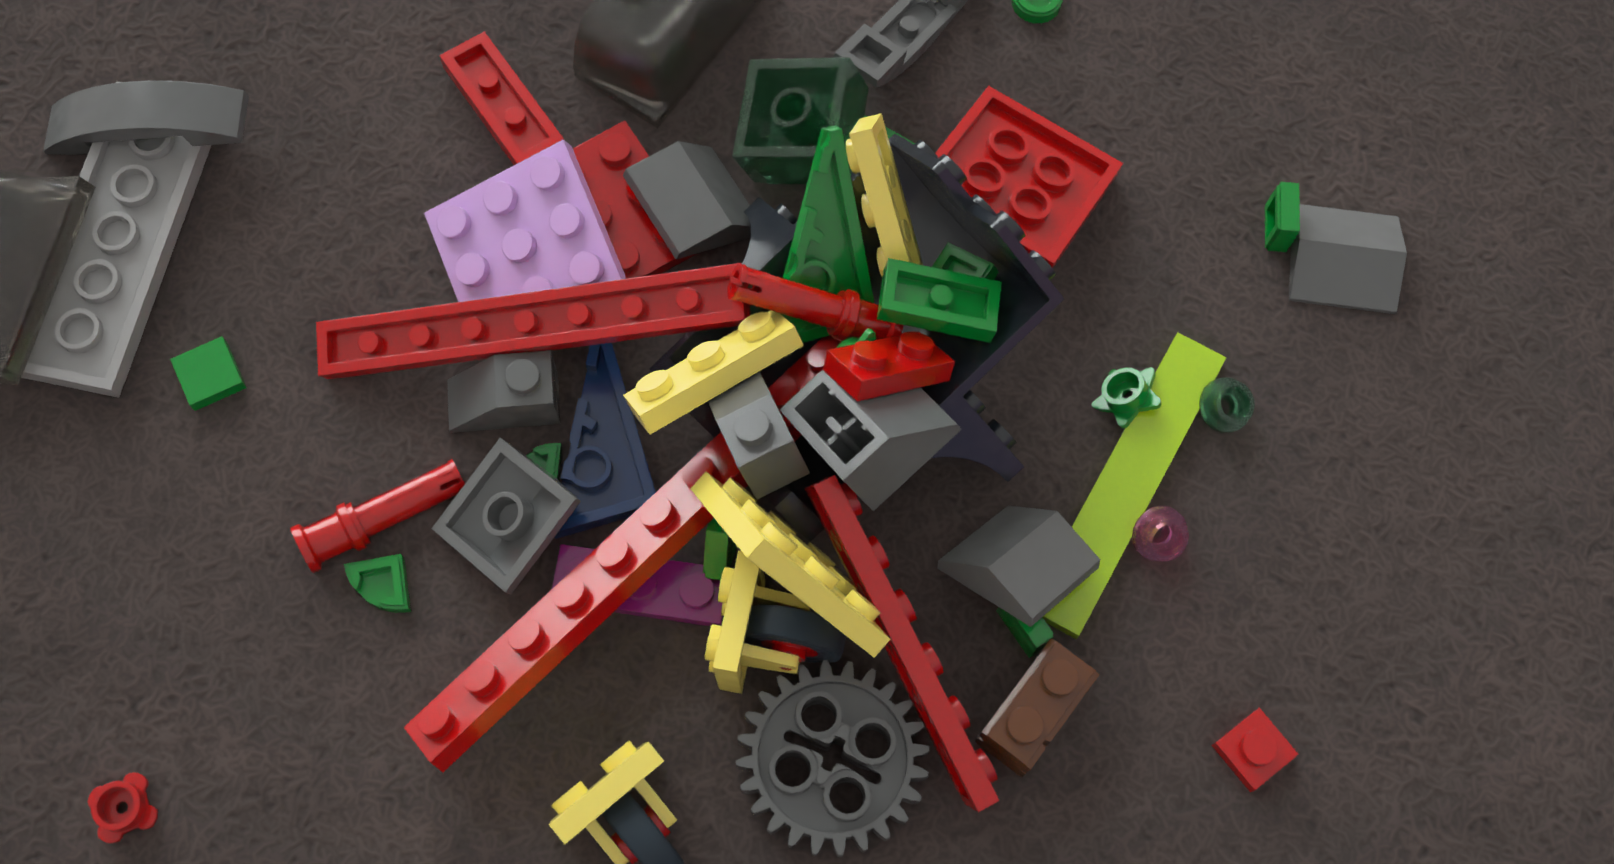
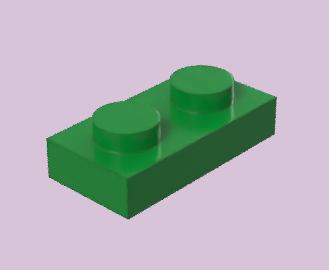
[877,258,1002,343]

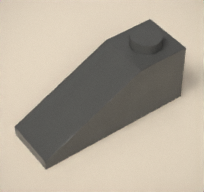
[708,371,810,500]

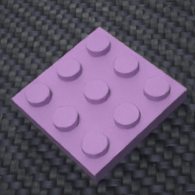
[424,140,626,302]

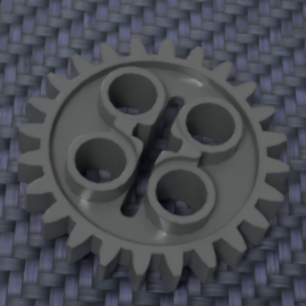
[736,660,929,858]

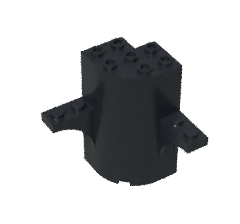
[649,134,1064,542]

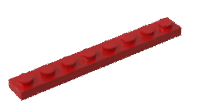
[316,263,750,379]

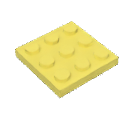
[691,471,890,658]

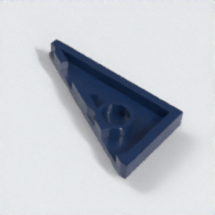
[554,342,656,539]

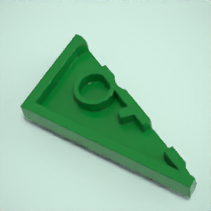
[780,125,874,343]

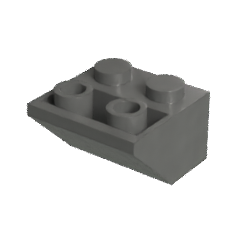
[779,369,962,511]

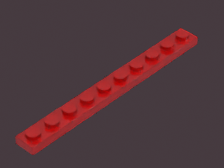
[404,335,842,773]

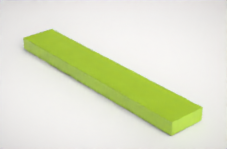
[1043,332,1226,639]

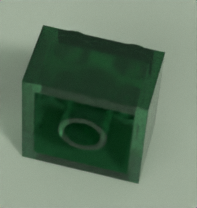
[732,57,869,184]

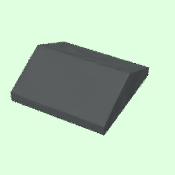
[623,141,751,260]
[1289,204,1407,314]
[431,438,581,595]
[937,505,1100,627]

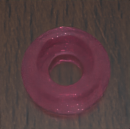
[1132,506,1189,562]

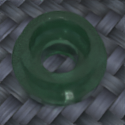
[1199,377,1255,433]

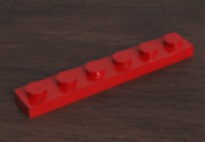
[804,475,999,812]

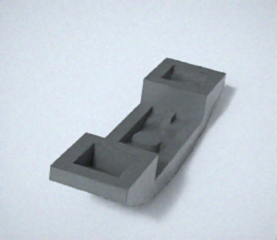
[833,0,968,87]
[43,81,249,155]

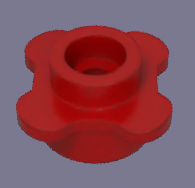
[88,772,158,844]

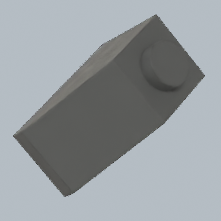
[447,350,561,433]

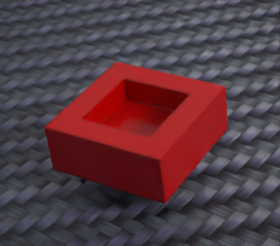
[1212,708,1299,793]

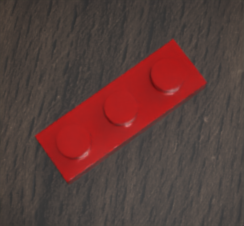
[439,32,564,165]

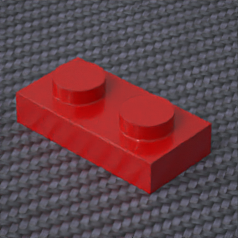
[823,331,955,402]

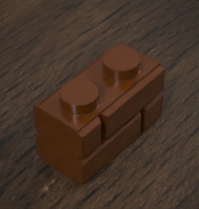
[975,639,1099,778]

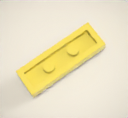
[846,113,923,277]
[623,310,804,435]

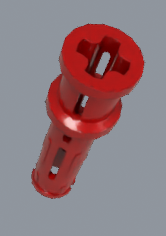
[727,263,904,341]
[290,459,465,573]

